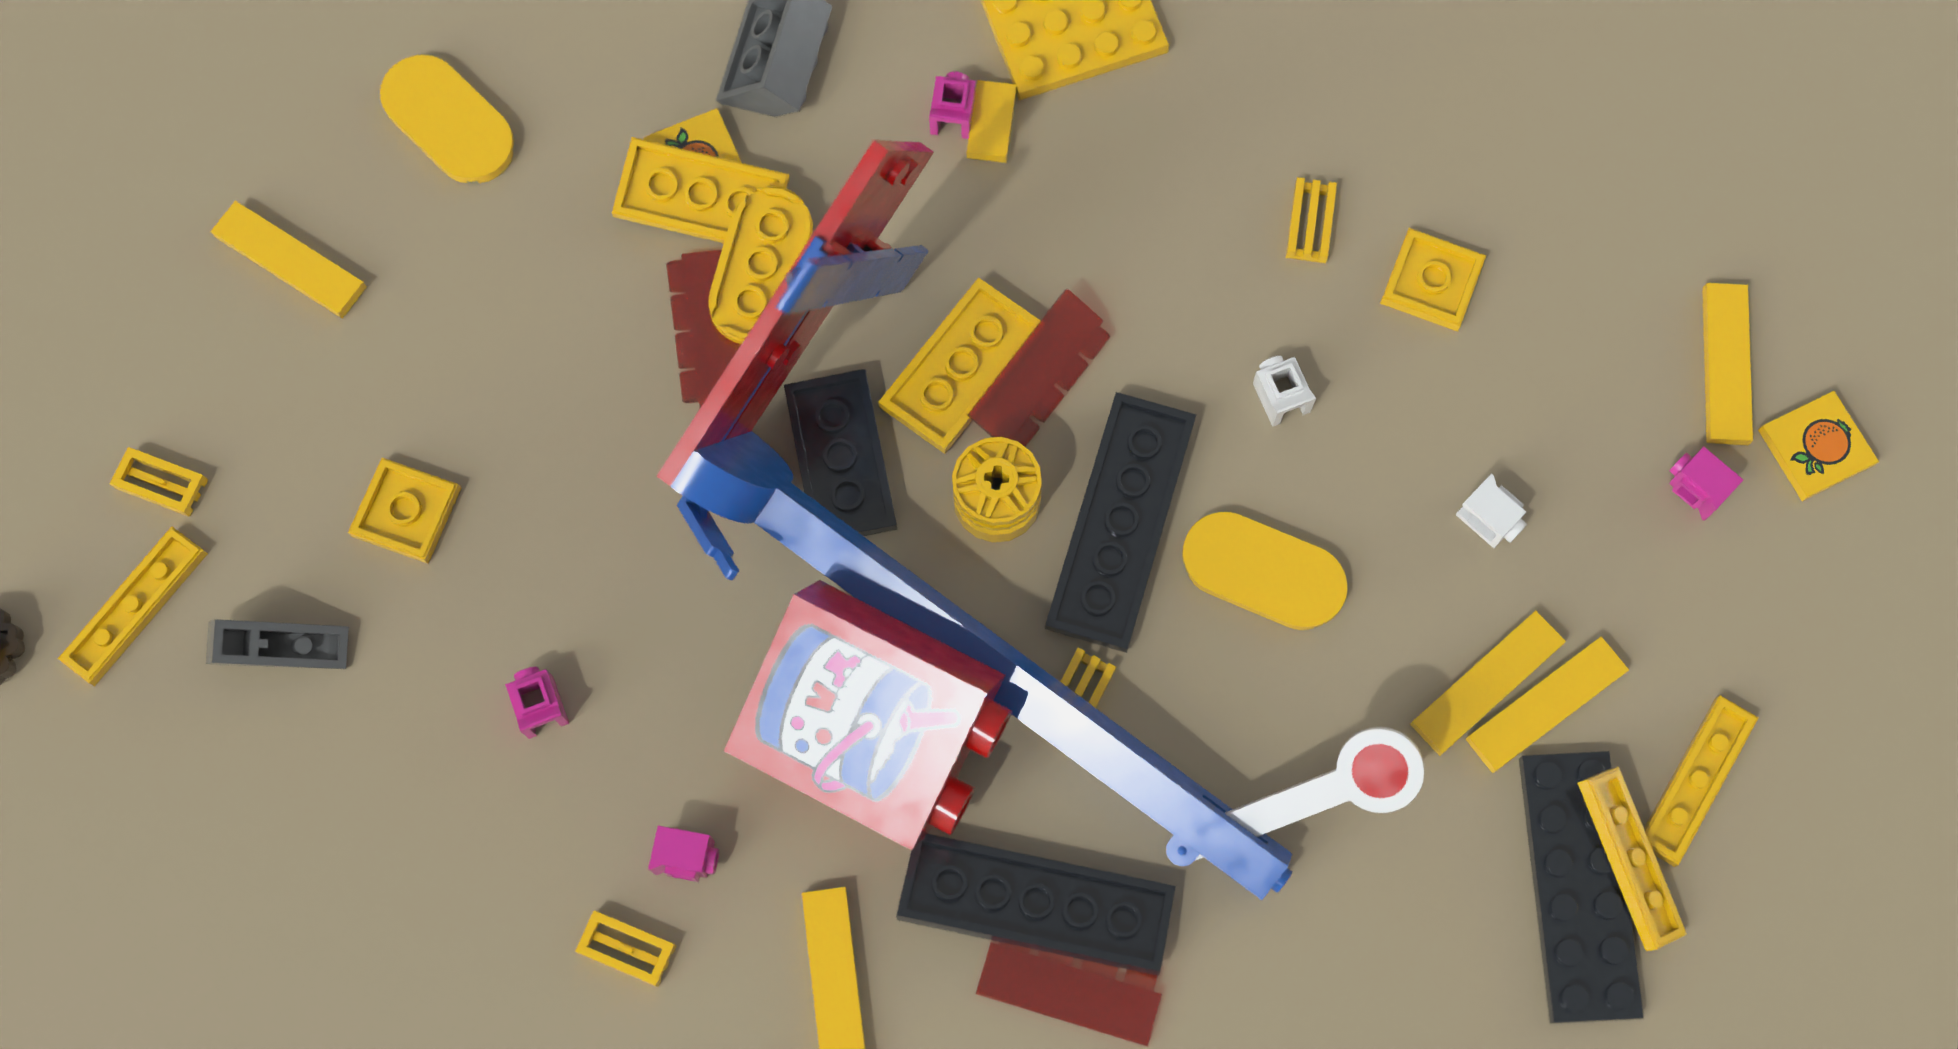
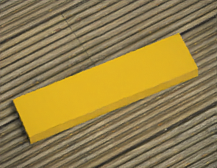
[210,200,367,319]
[1702,283,1753,445]
[58,526,208,686]
[1410,610,1566,756]
[1465,636,1629,773]
[1644,695,1759,867]
[1578,766,1687,951]
[802,887,866,1049]

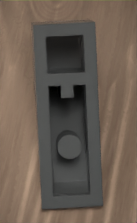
[206,619,349,669]

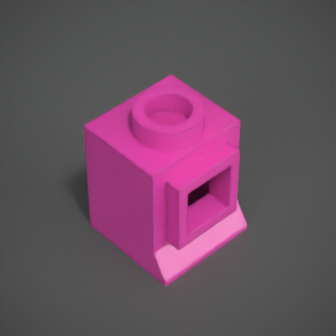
[929,72,976,139]
[1669,446,1743,521]
[505,667,569,739]
[648,826,720,882]

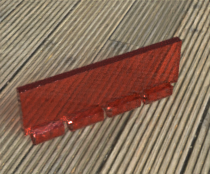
[666,249,741,408]
[967,288,1110,447]
[976,942,1162,1046]

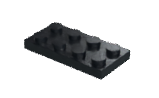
[784,369,898,536]

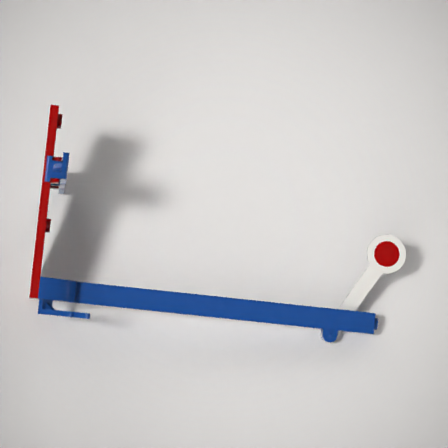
[657,140,1424,900]

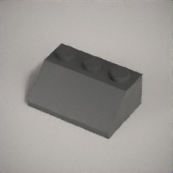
[716,0,833,117]

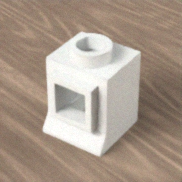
[1253,356,1316,427]
[1456,473,1527,548]

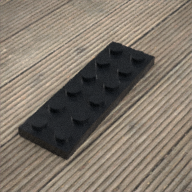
[1045,392,1197,653]
[1519,751,1644,1024]
[896,833,1176,976]

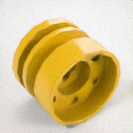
[952,437,1042,543]

